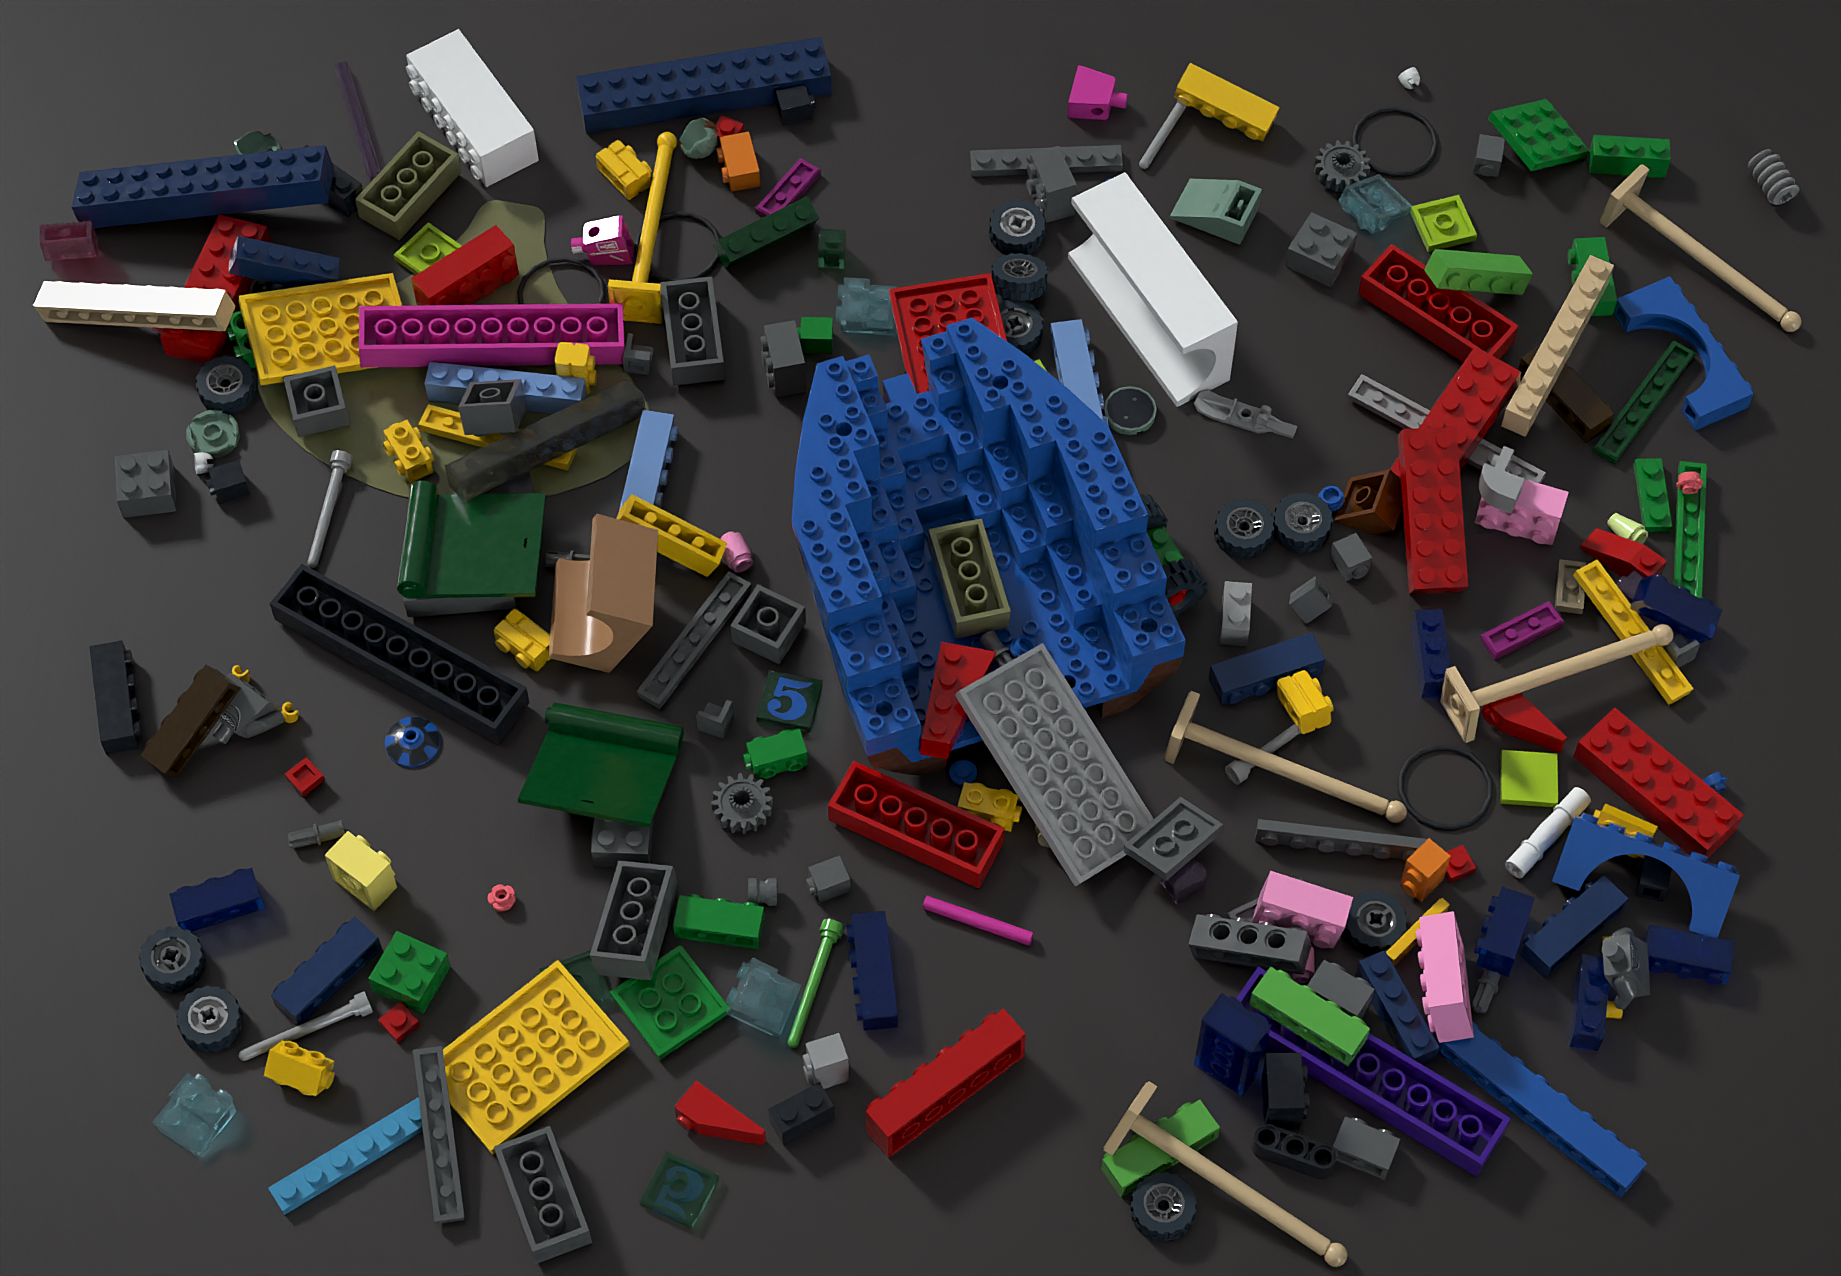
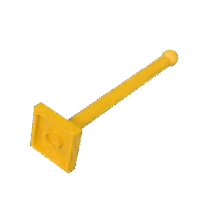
[608,132,677,324]

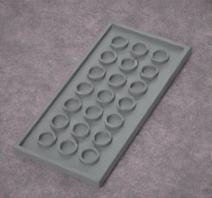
[954,643,1154,887]

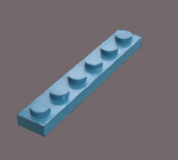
[268,1097,423,1215]

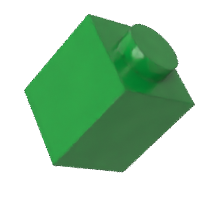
[796,317,833,354]

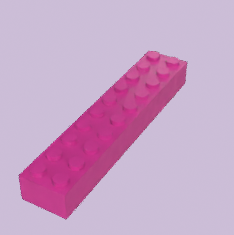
[359,304,624,367]

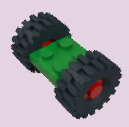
[1139,494,1208,618]

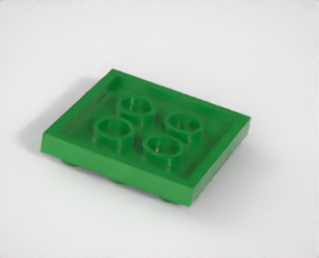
[1488,99,1590,171]
[610,945,730,1061]

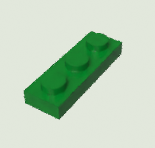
[1633,458,1672,533]

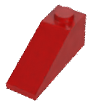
[1580,528,1667,594]
[1481,693,1567,753]
[674,1080,766,1145]

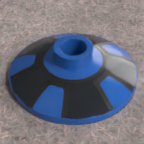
[385,717,441,767]

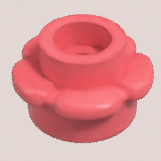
[1676,472,1703,494]
[488,884,516,911]

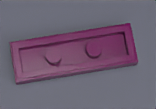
[755,158,821,217]
[1479,601,1564,660]

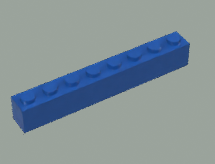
[1437,1021,1647,1198]

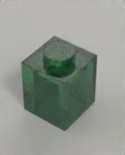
[818,228,847,269]

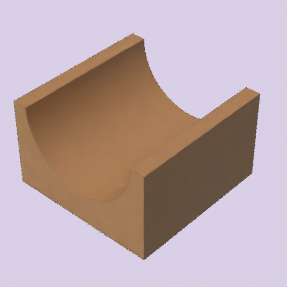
[548,514,658,673]

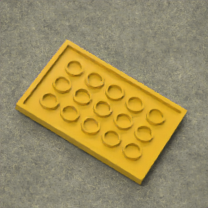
[239,273,402,385]
[443,960,630,1155]

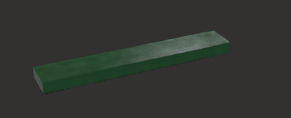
[1593,340,1696,465]

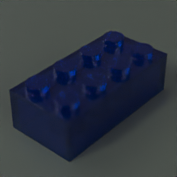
[1194,993,1271,1097]

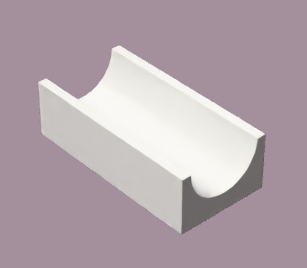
[1068,173,1238,407]

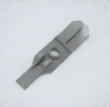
[1194,390,1298,439]

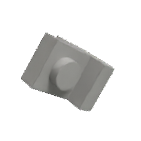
[1479,446,1525,514]

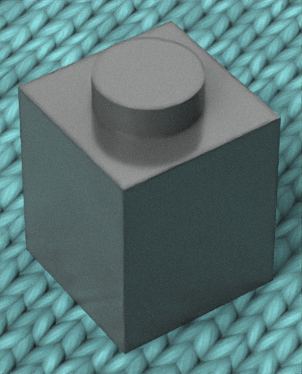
[1473,134,1505,177]
[1330,533,1372,582]
[805,855,851,903]

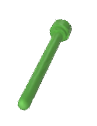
[788,919,844,1048]

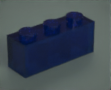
[1630,574,1722,644]
[1411,609,1451,698]
[169,868,265,932]
[1474,887,1535,977]
[1644,925,1735,985]
[1569,954,1609,1051]

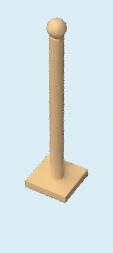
[1600,164,1802,332]
[1440,624,1673,743]
[1164,691,1407,823]
[1104,1081,1348,1267]

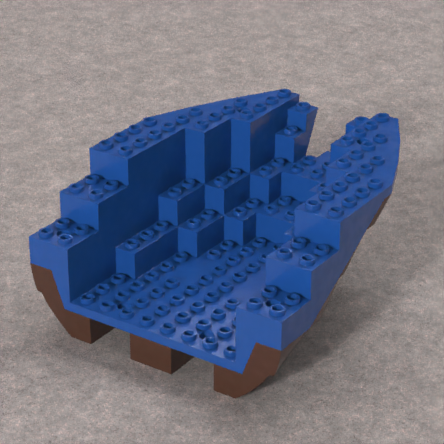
[792,318,1186,775]

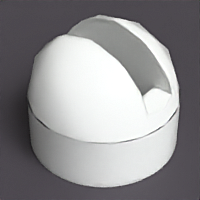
[1398,67,1420,89]
[194,452,214,474]

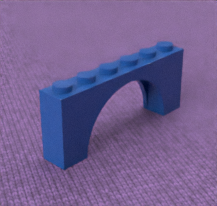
[1613,277,1754,431]
[1552,813,1740,940]

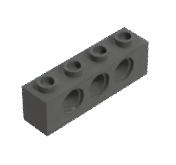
[1188,914,1312,975]

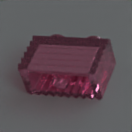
[39,220,98,262]

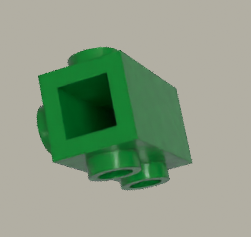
[743,729,808,779]

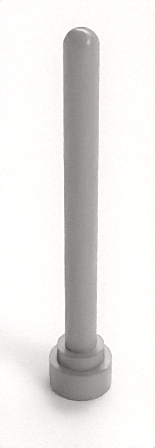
[1139,101,1186,169]
[307,450,353,568]
[1225,724,1301,785]
[238,991,373,1061]

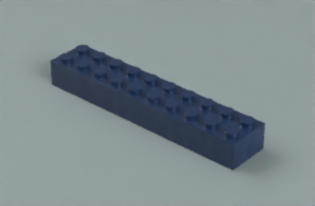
[576,37,832,134]
[71,145,334,230]

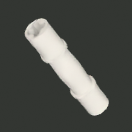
[1505,787,1591,878]

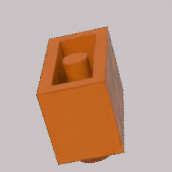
[716,132,760,192]
[1400,838,1451,902]

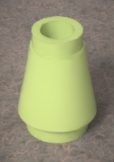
[1607,513,1648,544]

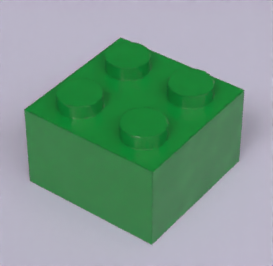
[368,931,451,1015]

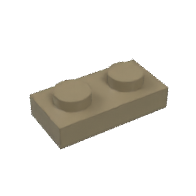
[1555,559,1586,614]

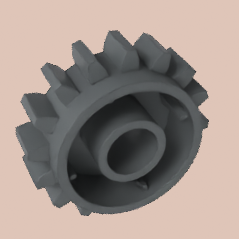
[1314,140,1370,192]
[711,773,773,834]

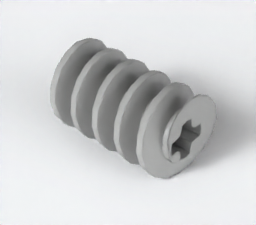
[1748,149,1800,205]

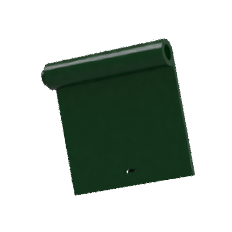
[397,481,546,599]
[517,702,684,828]

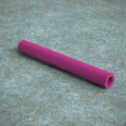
[922,895,1034,946]

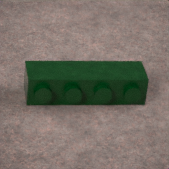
[713,196,819,269]

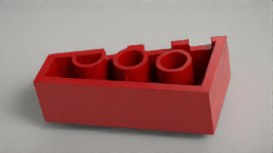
[920,642,996,759]

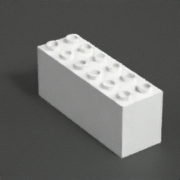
[406,29,539,187]

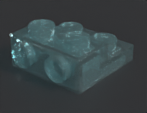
[1338,174,1412,234]
[836,277,896,335]
[726,958,801,1038]
[152,1072,236,1157]

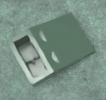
[1170,179,1262,245]

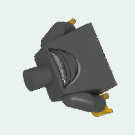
[212,665,299,744]
[1602,928,1650,1019]

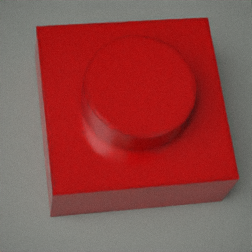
[715,115,744,143]
[284,757,325,797]
[1445,845,1476,883]
[378,1001,420,1044]

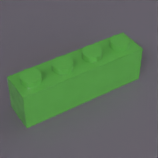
[1424,249,1533,295]
[1249,967,1370,1067]
[1101,1100,1220,1198]

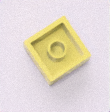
[325,831,397,911]

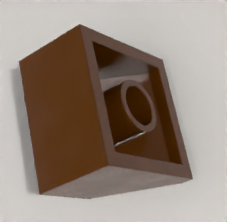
[1334,469,1403,535]

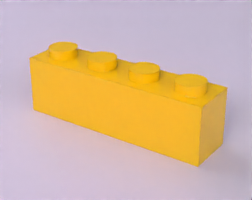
[1174,63,1280,142]
[616,494,727,577]

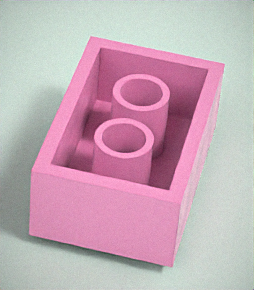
[1475,479,1569,546]
[1252,871,1353,949]

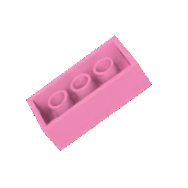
[1416,911,1474,1043]

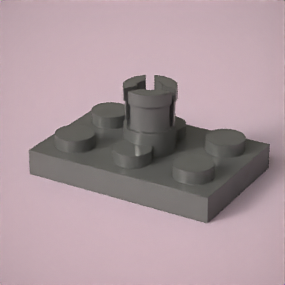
[1124,797,1223,881]

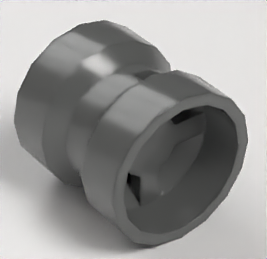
[748,878,777,906]

